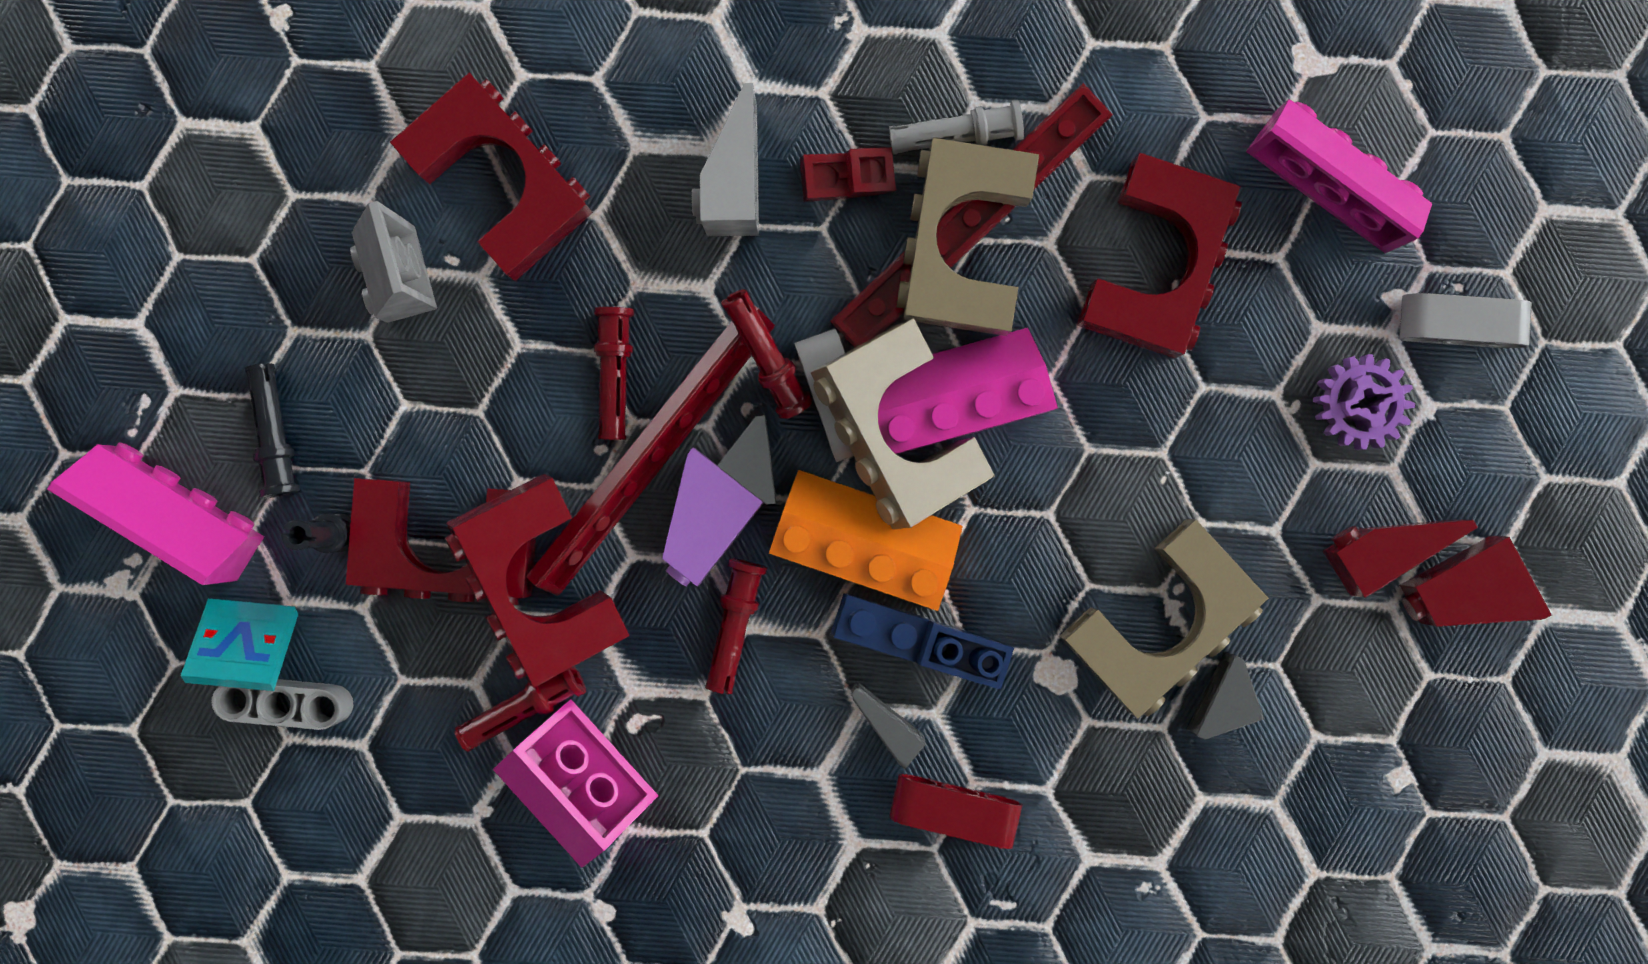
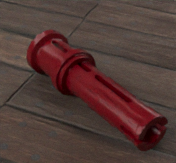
[721,289,813,419]
[594,307,634,440]
[705,558,768,694]
[454,666,586,752]

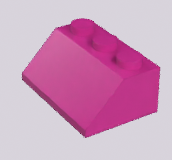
[493,699,658,868]

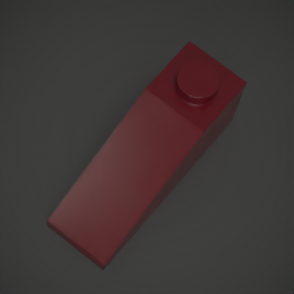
[1323,519,1478,598]

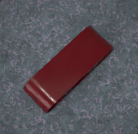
[889,774,1023,849]

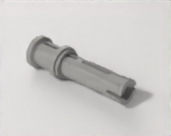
[889,100,1024,154]

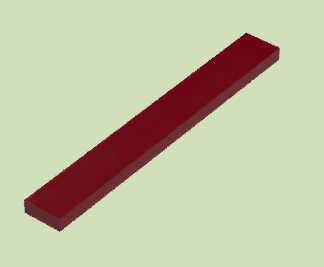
[830,83,1113,348]
[526,305,775,596]

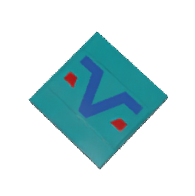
[180,598,298,691]

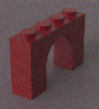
[390,72,593,281]
[1077,153,1242,358]
[445,474,630,688]
[346,478,536,605]

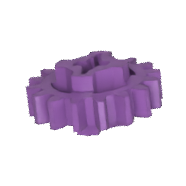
[1313,354,1415,450]

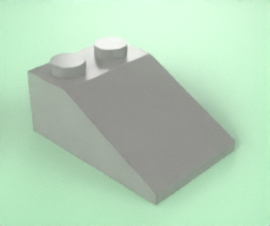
[692,83,759,236]
[350,201,437,323]

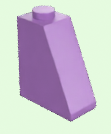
[662,448,764,587]

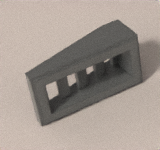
[850,683,926,769]

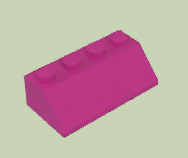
[1246,99,1432,253]
[878,328,1058,455]
[47,442,265,585]

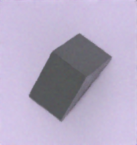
[717,415,777,505]
[1187,651,1264,740]

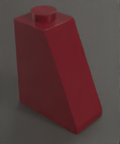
[1399,536,1552,627]

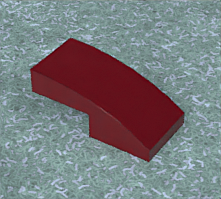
[800,147,896,202]

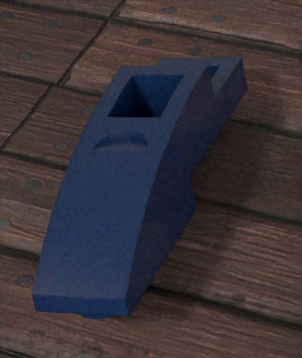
[830,593,1014,690]

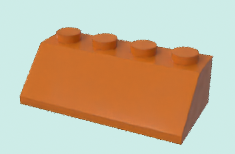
[769,470,963,611]

